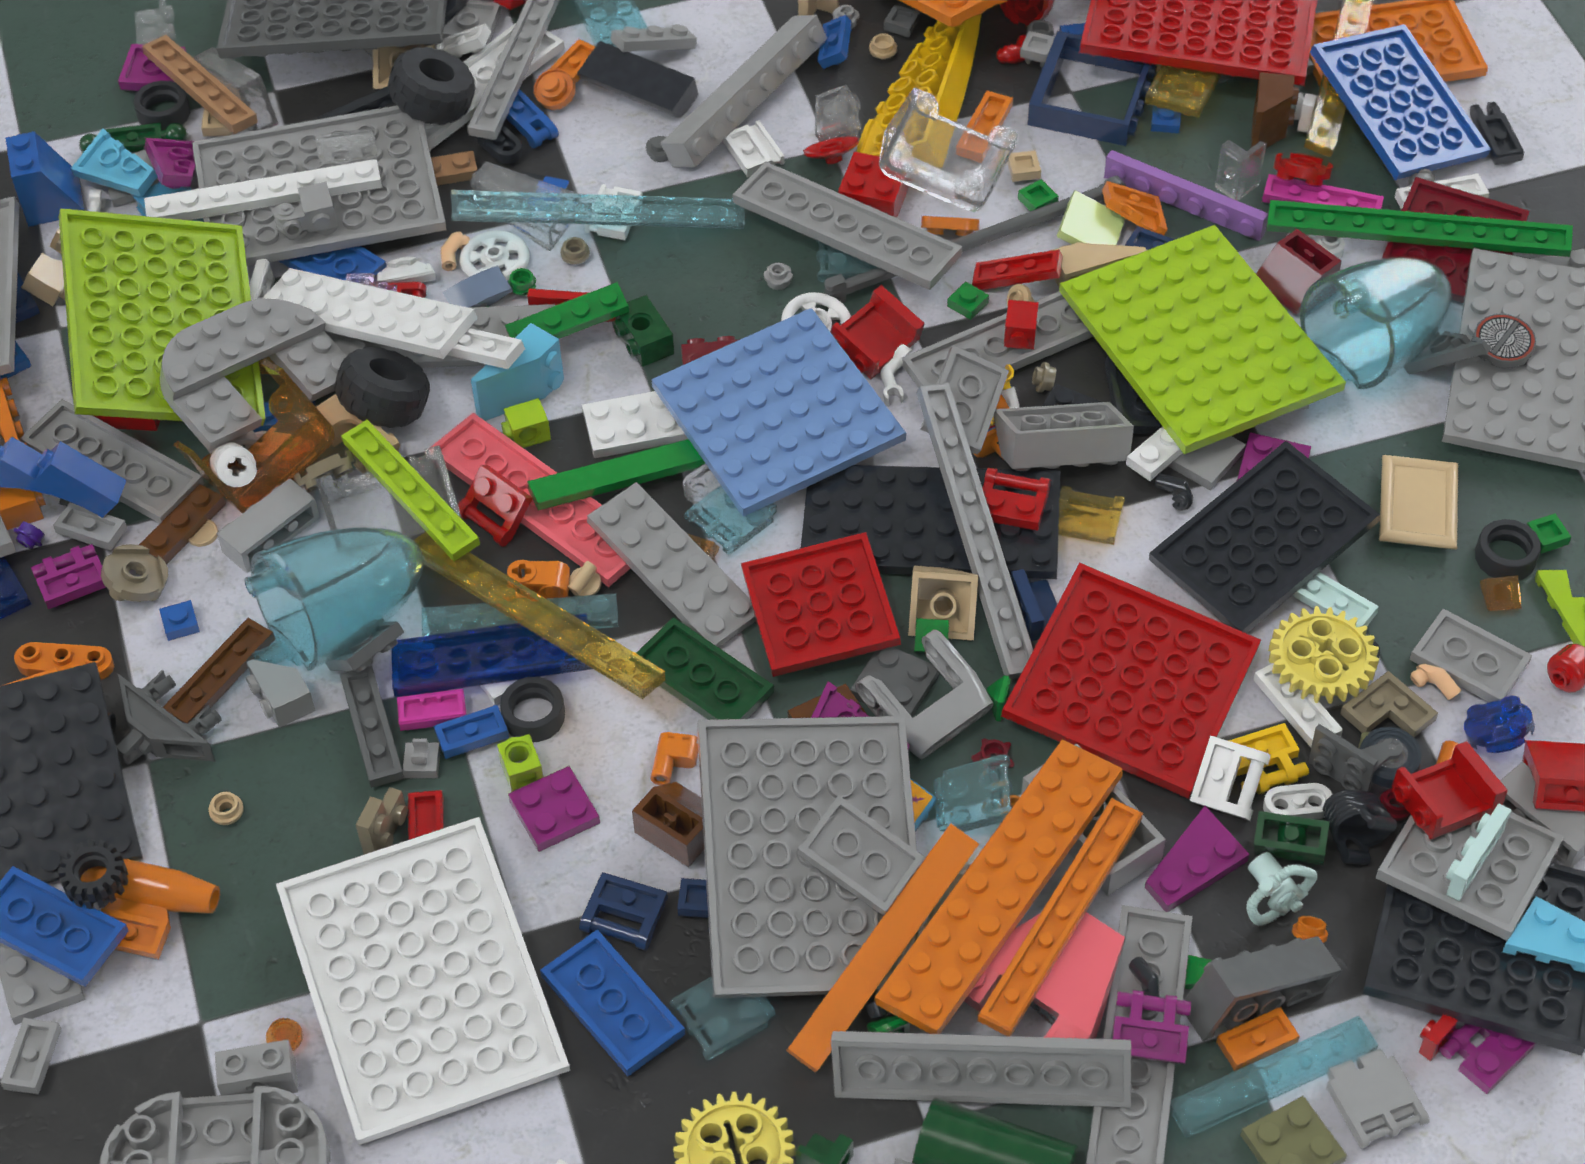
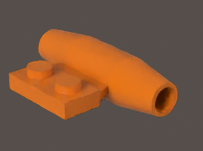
[80,859,220,959]

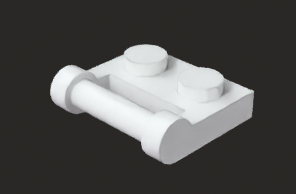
[1190,736,1271,821]

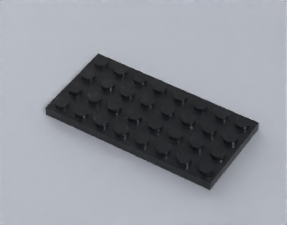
[801,465,1060,579]

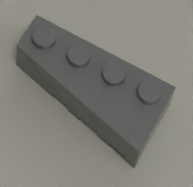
[1184,936,1342,1041]

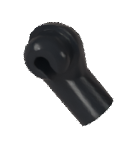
[1155,473,1193,511]
[1128,957,1160,1011]

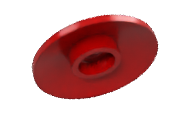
[803,136,859,164]

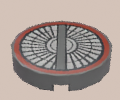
[1472,314,1536,368]

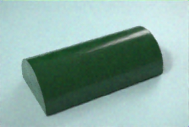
[912,1098,1078,1164]

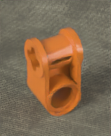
[507,560,570,604]

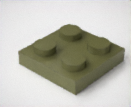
[1240,1095,1347,1164]

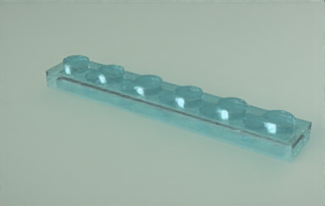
[422,593,618,642]
[1170,1016,1378,1138]

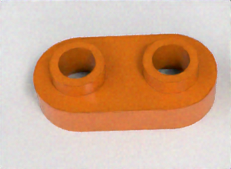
[921,216,980,236]

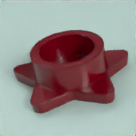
[971,738,1015,777]

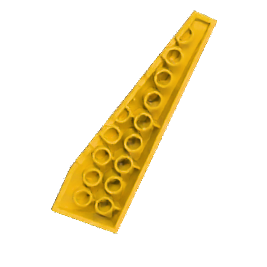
[856,14,981,173]

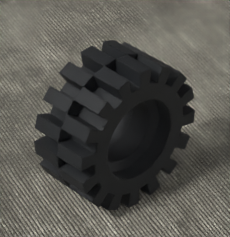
[58,840,128,909]

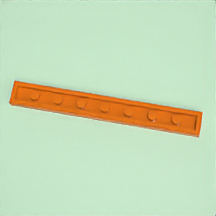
[978,798,1143,1036]
[787,823,979,1073]

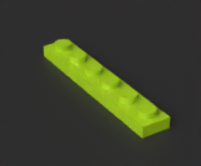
[341,420,480,561]

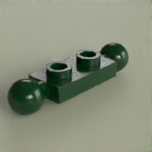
[79,123,188,153]

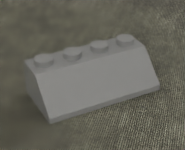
[993,402,1134,471]

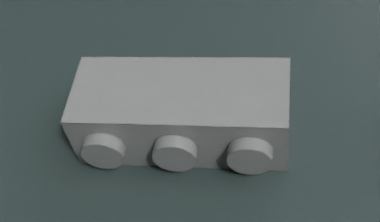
[217,478,320,573]
[1500,762,1585,868]

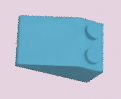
[471,323,564,421]

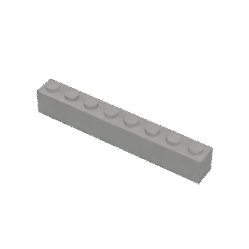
[660,15,828,167]

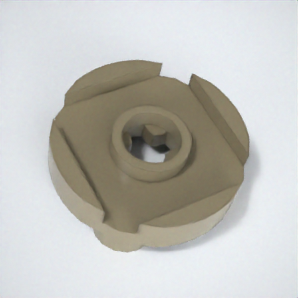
[293,450,356,493]
[101,544,168,602]

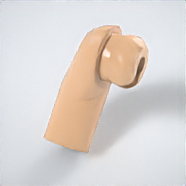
[440,232,470,271]
[1410,664,1461,700]

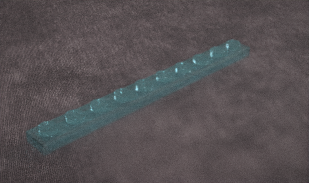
[451,190,745,229]

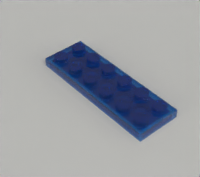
[391,613,593,697]

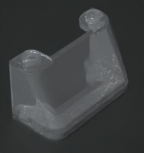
[879,87,1018,212]
[316,445,461,560]

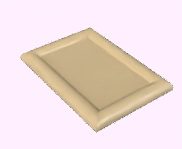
[1379,455,1458,550]

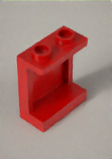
[830,285,925,379]
[1522,740,1585,812]
[1391,741,1508,840]

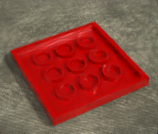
[741,532,901,677]

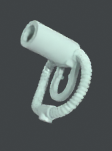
[1246,852,1317,926]

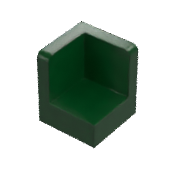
[796,1133,853,1164]

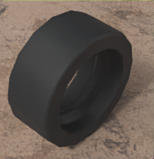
[133,80,191,130]
[1475,519,1541,582]
[500,677,565,742]

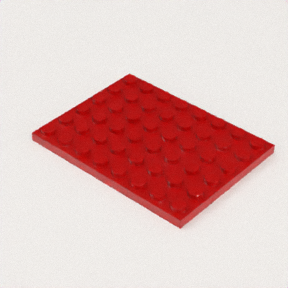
[1079,0,1317,86]

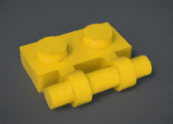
[1229,723,1309,794]

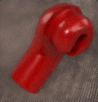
[997,35,1026,64]

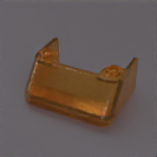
[173,360,335,513]

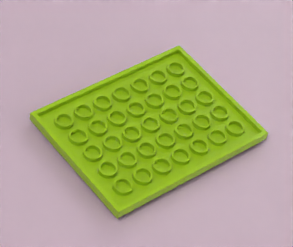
[59,208,266,426]
[1059,225,1346,454]

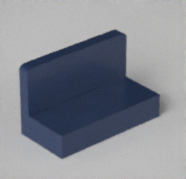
[1011,569,1057,641]

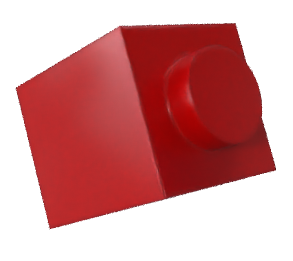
[1004,300,1039,350]

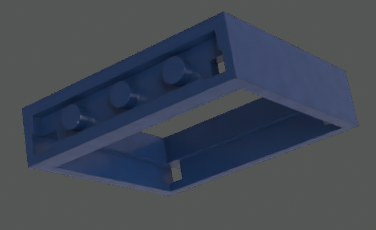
[1027,31,1158,146]

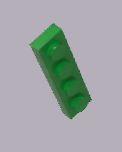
[505,282,630,339]

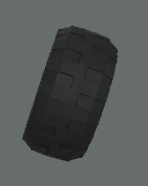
[388,47,476,125]
[334,347,430,428]

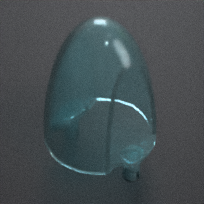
[1300,257,1452,389]
[245,527,424,671]

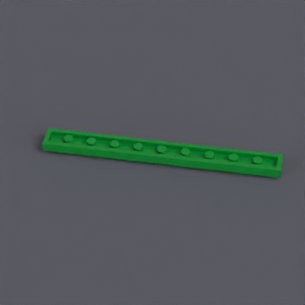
[1267,200,1573,257]

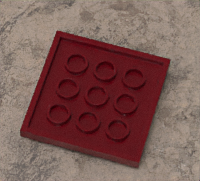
[1376,177,1530,303]

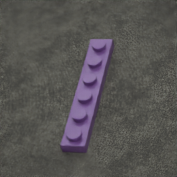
[1104,150,1269,241]

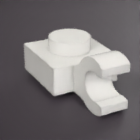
[1294,92,1319,132]

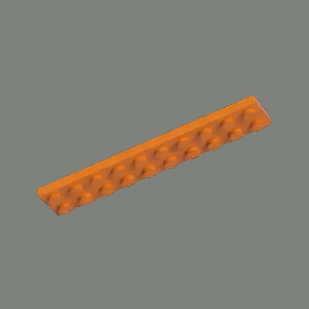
[875,740,1123,1034]

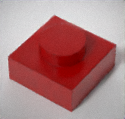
[1418,1015,1458,1062]

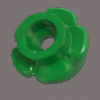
[508,268,536,296]

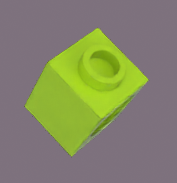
[501,398,551,448]
[497,734,543,792]

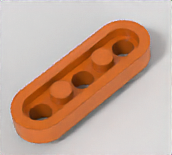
[14,642,114,680]

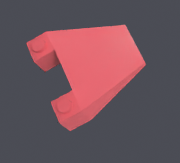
[964,912,1125,1039]

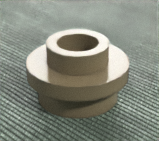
[560,237,590,264]
[1032,362,1056,393]

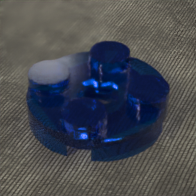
[1464,695,1535,753]

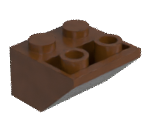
[632,782,704,867]

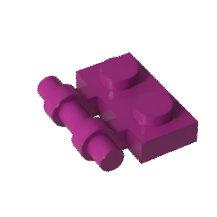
[31,544,105,609]
[1112,990,1191,1064]
[1440,1023,1535,1094]

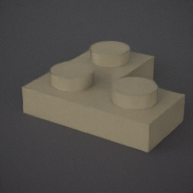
[1340,671,1438,737]
[356,787,408,855]

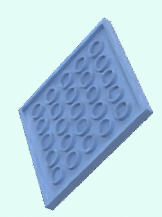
[652,308,906,517]

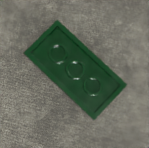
[630,617,774,720]

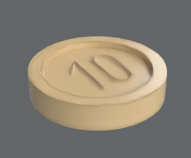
[188,519,218,547]

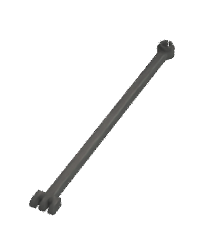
[824,176,1127,303]

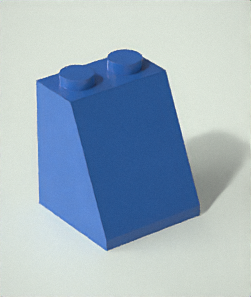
[5,132,85,227]

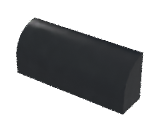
[577,41,699,117]

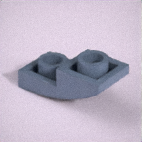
[442,266,513,308]

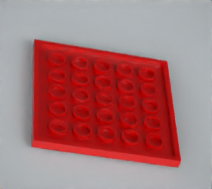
[1001,562,1261,799]

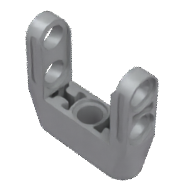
[856,630,994,759]

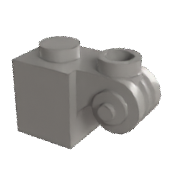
[273,182,338,237]

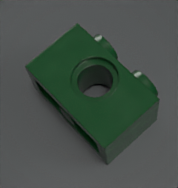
[612,295,674,367]
[1254,811,1329,865]

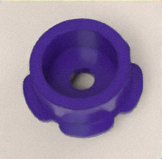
[13,521,45,549]

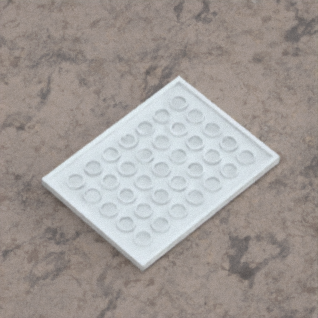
[276,817,570,1145]

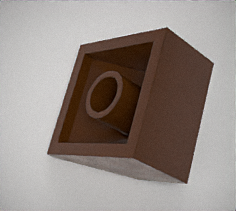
[1250,72,1299,154]

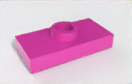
[397,689,466,731]

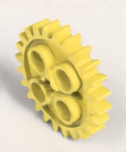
[1268,606,1379,704]
[673,1092,795,1164]

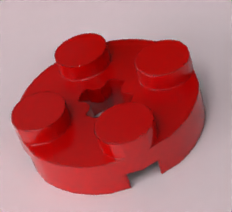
[1273,153,1333,186]

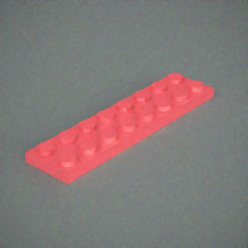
[429,413,630,587]

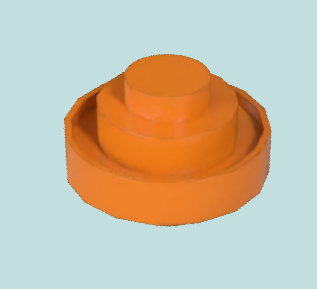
[534,68,576,110]

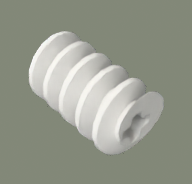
[210,442,257,487]

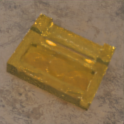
[1058,486,1125,545]

